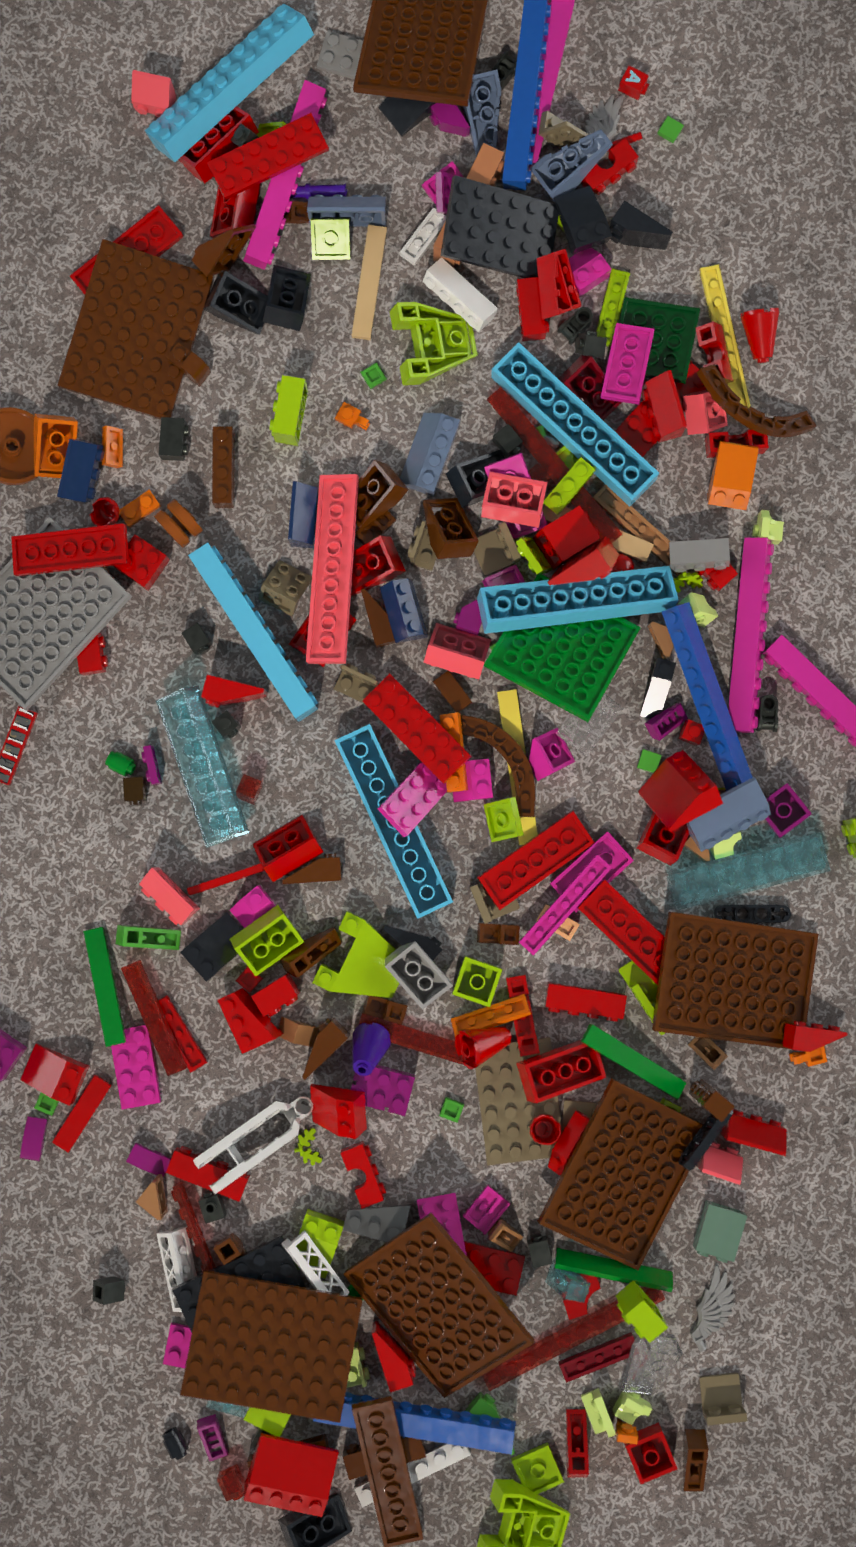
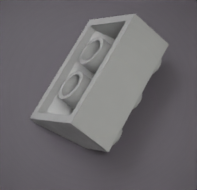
[385,941,453,1010]

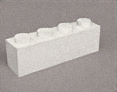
[423,257,498,332]

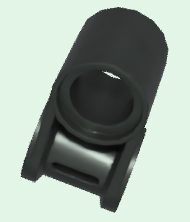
[491,51,517,90]
[557,307,593,345]
[755,695,778,732]

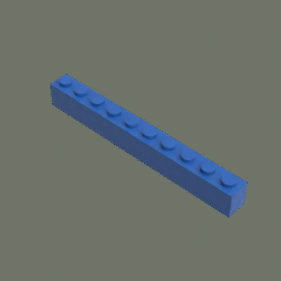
[502,0,551,191]
[662,602,752,791]
[313,1392,516,1455]

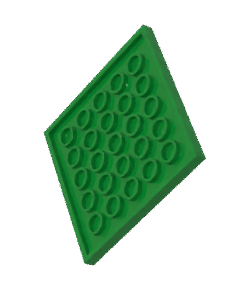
[484,574,641,722]

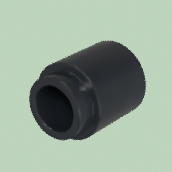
[162,1427,189,1460]

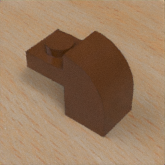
[166,343,211,387]
[213,1233,246,1265]

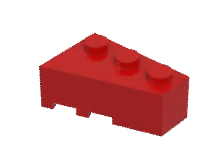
[537,248,582,320]
[217,988,284,1054]

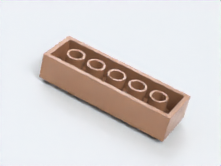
[433,143,505,269]

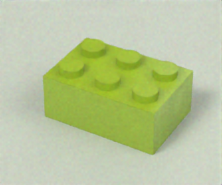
[269,375,308,446]
[230,905,304,976]

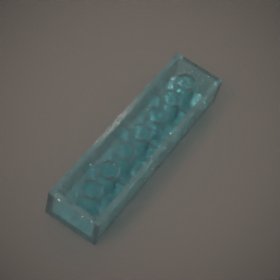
[156,686,250,848]
[665,833,831,910]

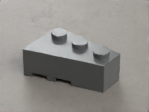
[343,1204,411,1242]

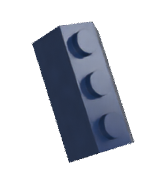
[57,439,104,503]
[288,481,319,548]
[380,578,428,643]

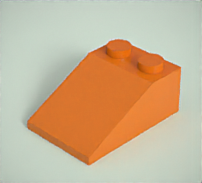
[33,414,78,478]
[707,441,759,510]

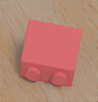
[131,70,177,118]
[683,390,728,435]
[696,1142,743,1185]

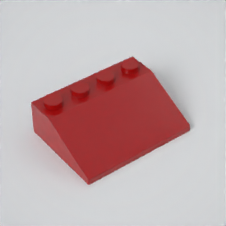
[178,106,260,184]
[547,536,619,585]
[638,750,723,832]
[244,1433,339,1517]

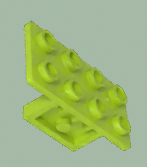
[618,960,665,1035]

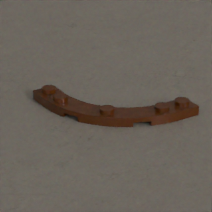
[697,365,817,437]
[461,715,536,817]

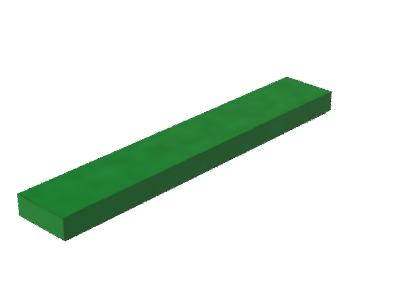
[83,927,126,1047]
[581,1024,687,1100]
[554,1248,673,1292]

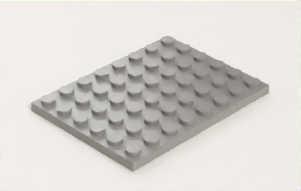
[0,517,132,710]

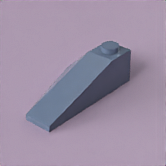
[462,70,501,157]
[530,129,613,201]

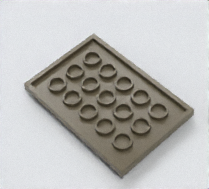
[475,1037,562,1166]

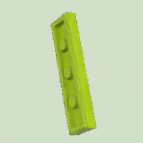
[596,268,630,347]

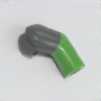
[535,426,559,450]

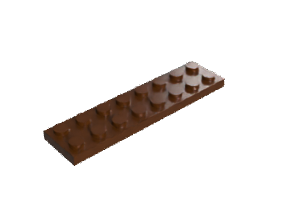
[352,1396,424,1547]

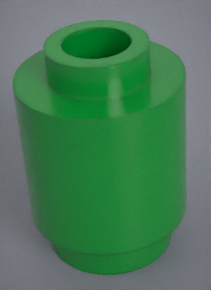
[105,751,136,777]

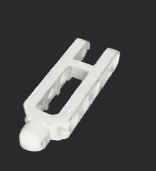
[193,1097,313,1194]

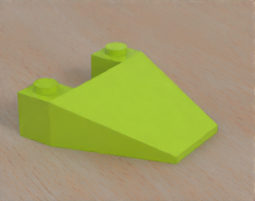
[390,302,477,386]
[312,911,399,998]
[477,1479,570,1547]

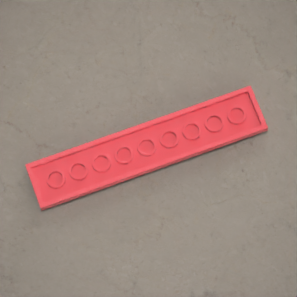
[306,474,359,664]

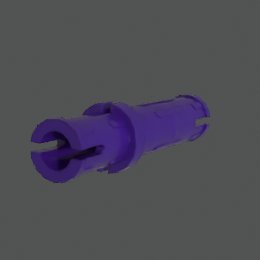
[290,183,347,200]

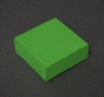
[657,116,684,144]
[360,362,387,390]
[637,749,662,773]
[34,1093,59,1116]
[439,1097,464,1123]

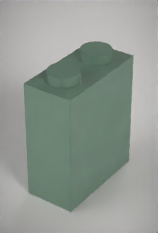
[693,1200,747,1263]

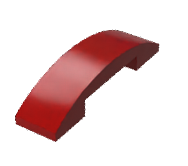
[506,975,540,1057]

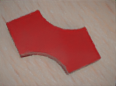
[563,1273,601,1320]

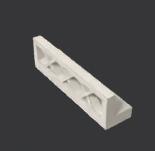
[156,1227,197,1312]
[281,1231,350,1295]

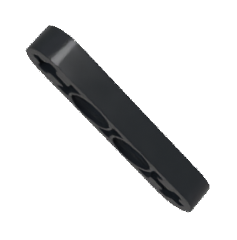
[713,905,791,923]
[679,1110,733,1171]

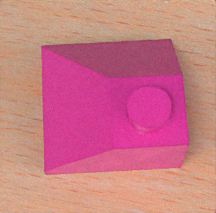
[529,728,575,781]
[230,885,276,928]

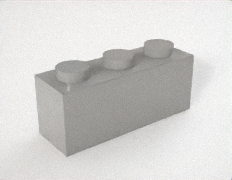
[669,538,730,572]

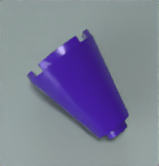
[352,1023,391,1076]

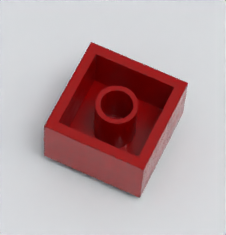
[113,534,170,591]
[251,973,301,1017]
[624,1422,678,1484]

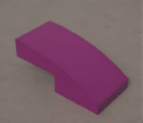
[20,1116,48,1162]
[126,1142,171,1177]

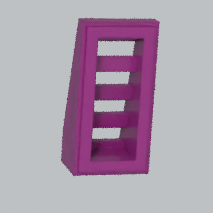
[645,702,688,741]
[197,1414,229,1462]

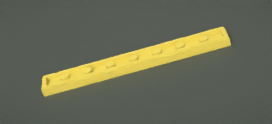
[699,264,751,408]
[497,689,538,845]

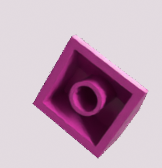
[569,248,612,297]
[453,759,493,802]

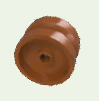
[154,499,203,548]

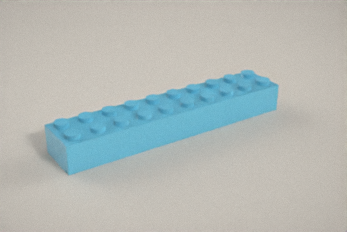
[145,4,314,162]
[491,342,659,507]
[188,543,318,722]
[477,566,678,634]
[334,724,453,919]

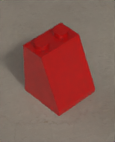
[533,505,600,570]

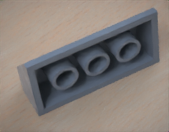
[307,195,386,226]
[400,413,460,497]
[686,777,771,852]

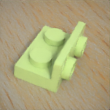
[347,1342,370,1388]
[581,1388,616,1438]

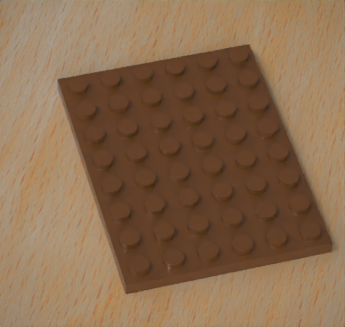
[353,0,489,107]
[57,239,214,419]
[652,912,819,1049]
[537,1078,703,1270]
[343,1213,535,1398]
[180,1270,363,1423]

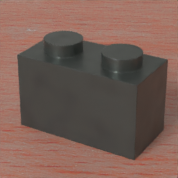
[158,417,190,461]

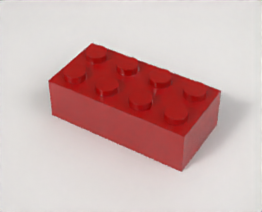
[516,1040,607,1104]

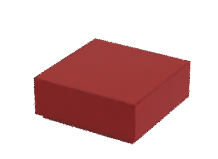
[235,966,263,993]

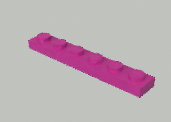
[519,854,612,956]

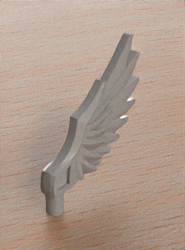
[584,94,625,160]
[690,1265,735,1352]

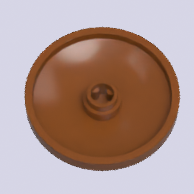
[0,407,38,485]

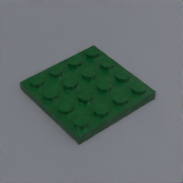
[619,297,701,384]

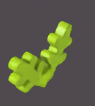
[673,571,703,593]
[294,1128,322,1165]

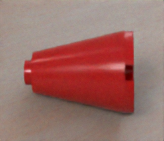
[740,308,780,363]
[455,1026,512,1069]

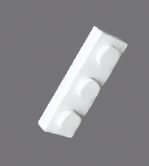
[399,207,446,266]

